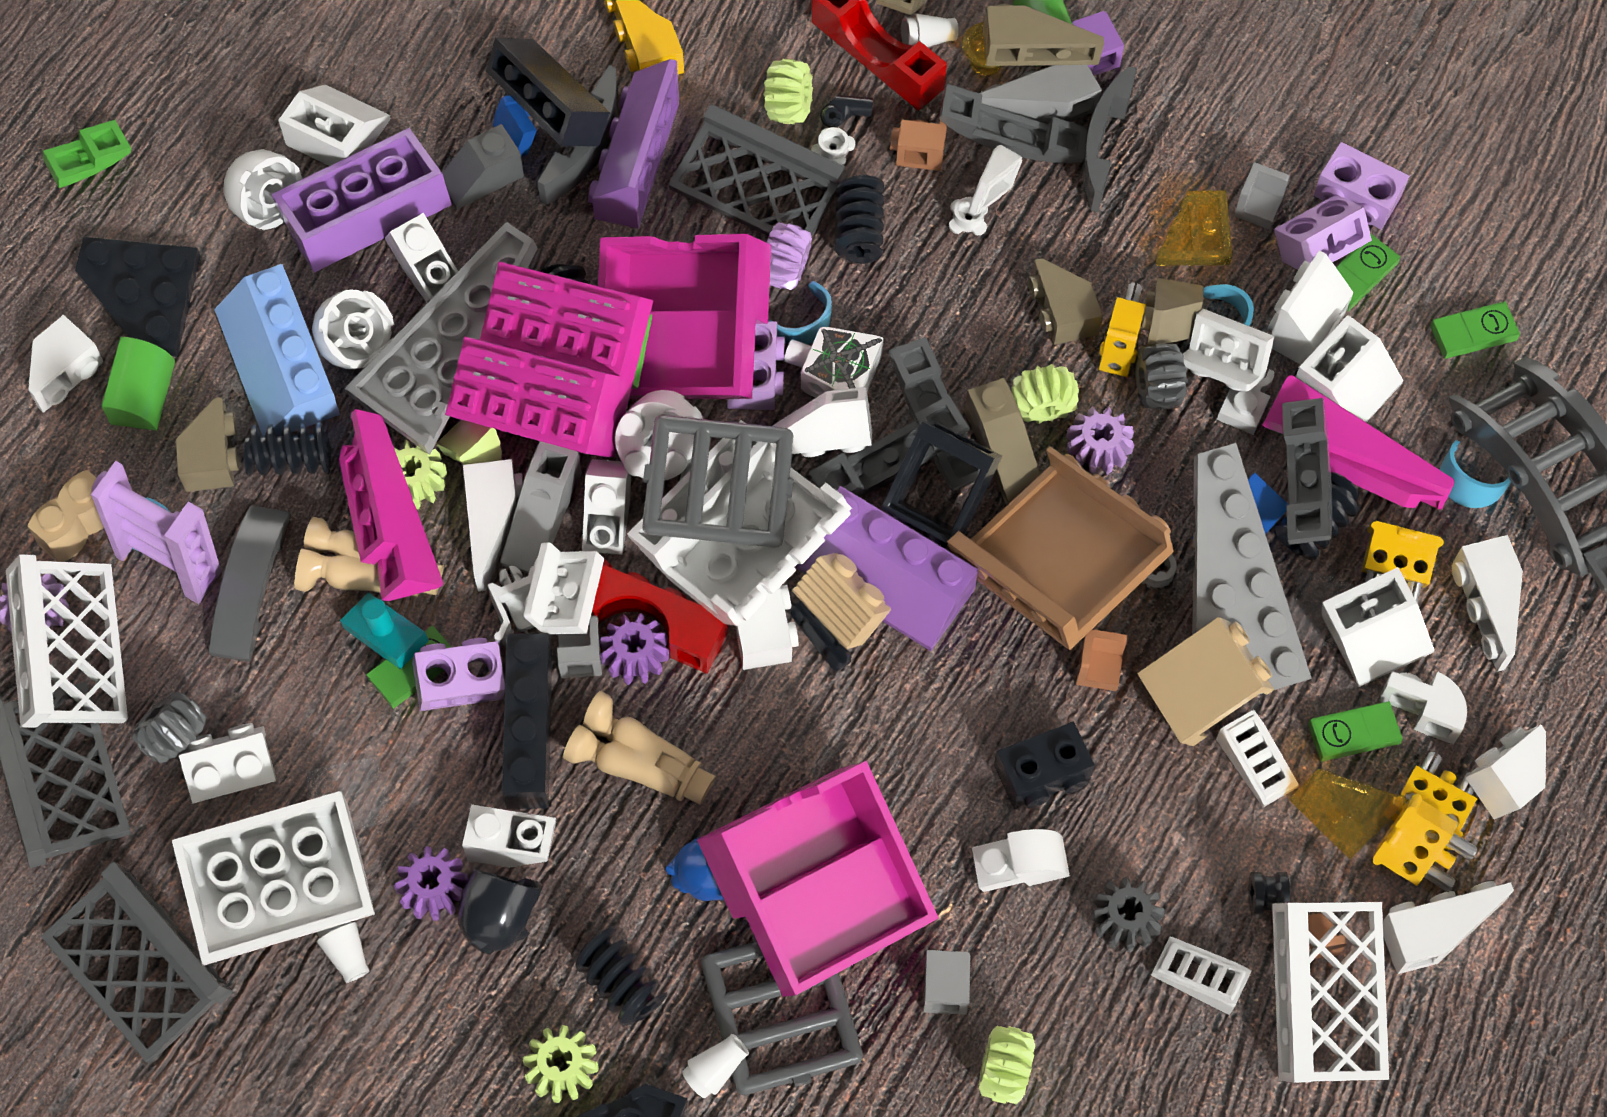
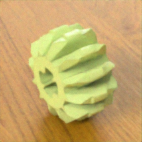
[763,59,814,124]
[1011,364,1079,424]
[394,439,447,510]
[523,1025,599,1103]
[978,1026,1035,1104]

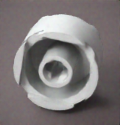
[615,390,703,481]

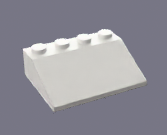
[172,791,375,965]

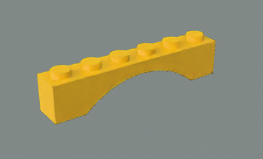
[604,0,684,75]

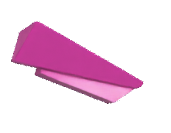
[1263,375,1455,510]
[339,409,443,601]

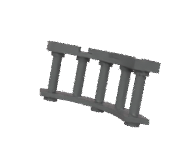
[1448,356,1607,577]

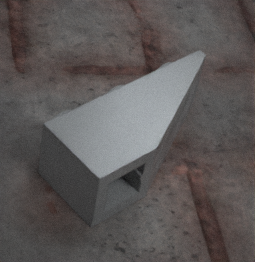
[980,65,1102,123]
[501,441,582,574]

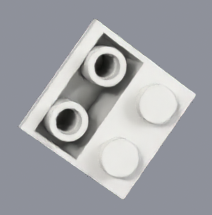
[279,85,390,166]
[1268,250,1353,365]
[1296,315,1403,423]
[1322,567,1435,687]

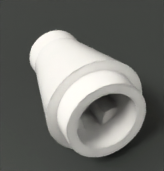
[901,13,959,47]
[317,922,370,983]
[682,1034,749,1098]

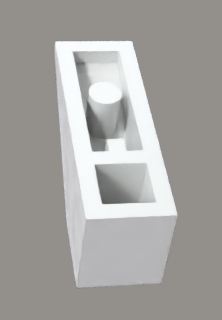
[463,459,523,592]

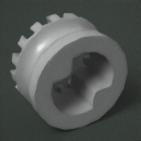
[1142,554,1177,589]

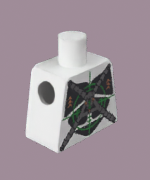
[784,327,883,398]

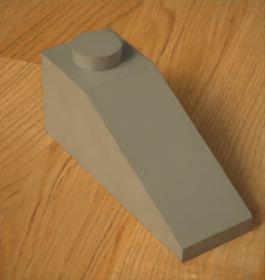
[983,4,1104,66]
[965,378,1040,505]

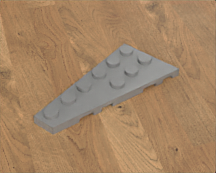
[345,222,538,455]
[1192,443,1312,695]

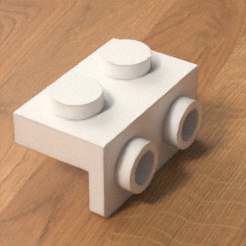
[1183,309,1274,391]
[524,542,604,634]
[179,723,276,804]

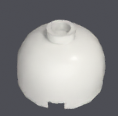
[223,149,302,230]
[312,289,394,369]

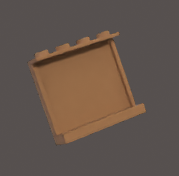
[947,446,1174,650]

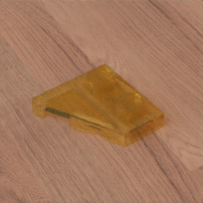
[1156,190,1232,266]
[1289,769,1409,860]

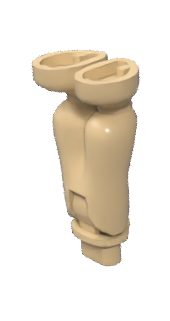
[294,517,444,597]
[563,691,716,805]

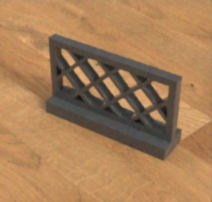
[668,104,847,237]
[0,682,131,869]
[41,861,234,1063]

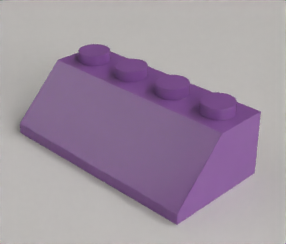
[588,59,679,229]
[271,128,452,273]
[795,486,978,651]

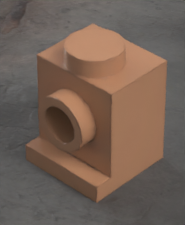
[890,119,947,171]

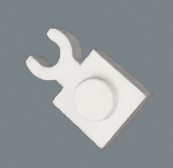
[1217,370,1274,435]

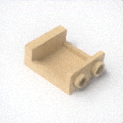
[1137,617,1274,746]

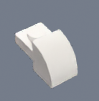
[1379,671,1467,745]
[972,829,1070,892]

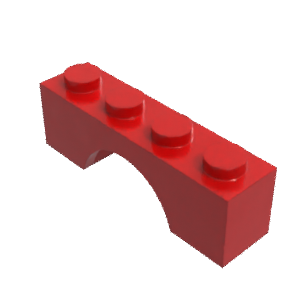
[812,0,947,111]
[591,560,728,674]

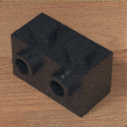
[994,721,1095,809]

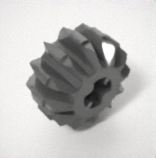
[1134,343,1188,410]
[132,692,207,763]
[1090,877,1165,953]

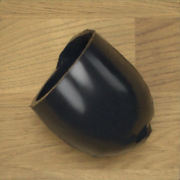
[458,870,543,954]

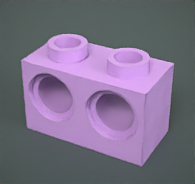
[1313,142,1410,230]
[1274,194,1372,270]
[727,321,785,410]
[412,638,505,711]

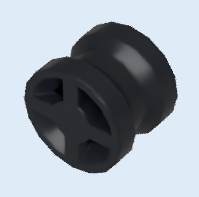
[1248,872,1290,915]

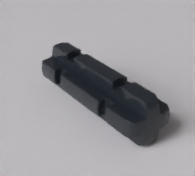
[791,601,852,671]

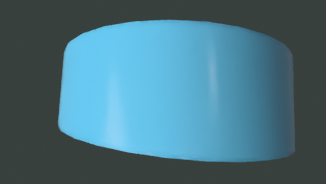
[768,281,832,344]
[1203,284,1254,327]
[1440,440,1511,508]

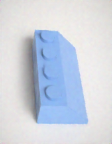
[214,264,340,436]

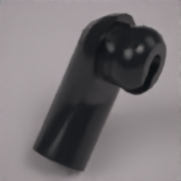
[820,95,873,128]

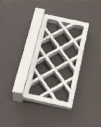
[6,554,128,727]
[1272,902,1389,1083]

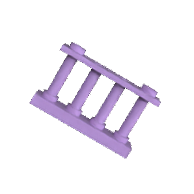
[91,461,222,604]

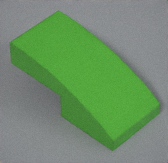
[43,120,131,188]

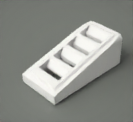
[969,145,1022,216]
[1216,710,1299,807]
[1151,936,1252,1015]

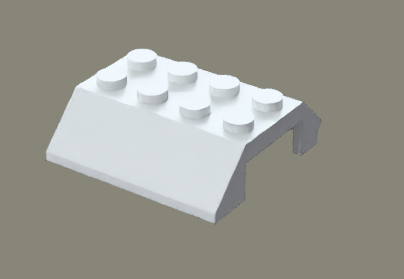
[627,420,852,626]

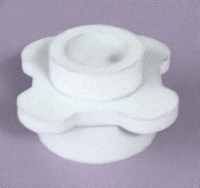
[811,127,855,166]
[949,197,988,235]

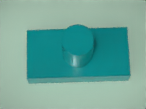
[340,592,429,669]

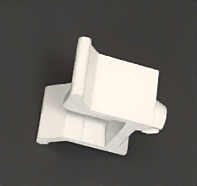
[488,566,535,655]

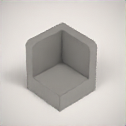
[1234,162,1290,230]
[557,615,602,678]
[923,950,970,1015]

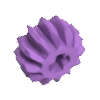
[599,613,669,685]
[394,846,469,921]

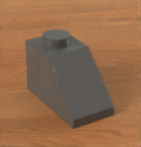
[442,124,524,210]

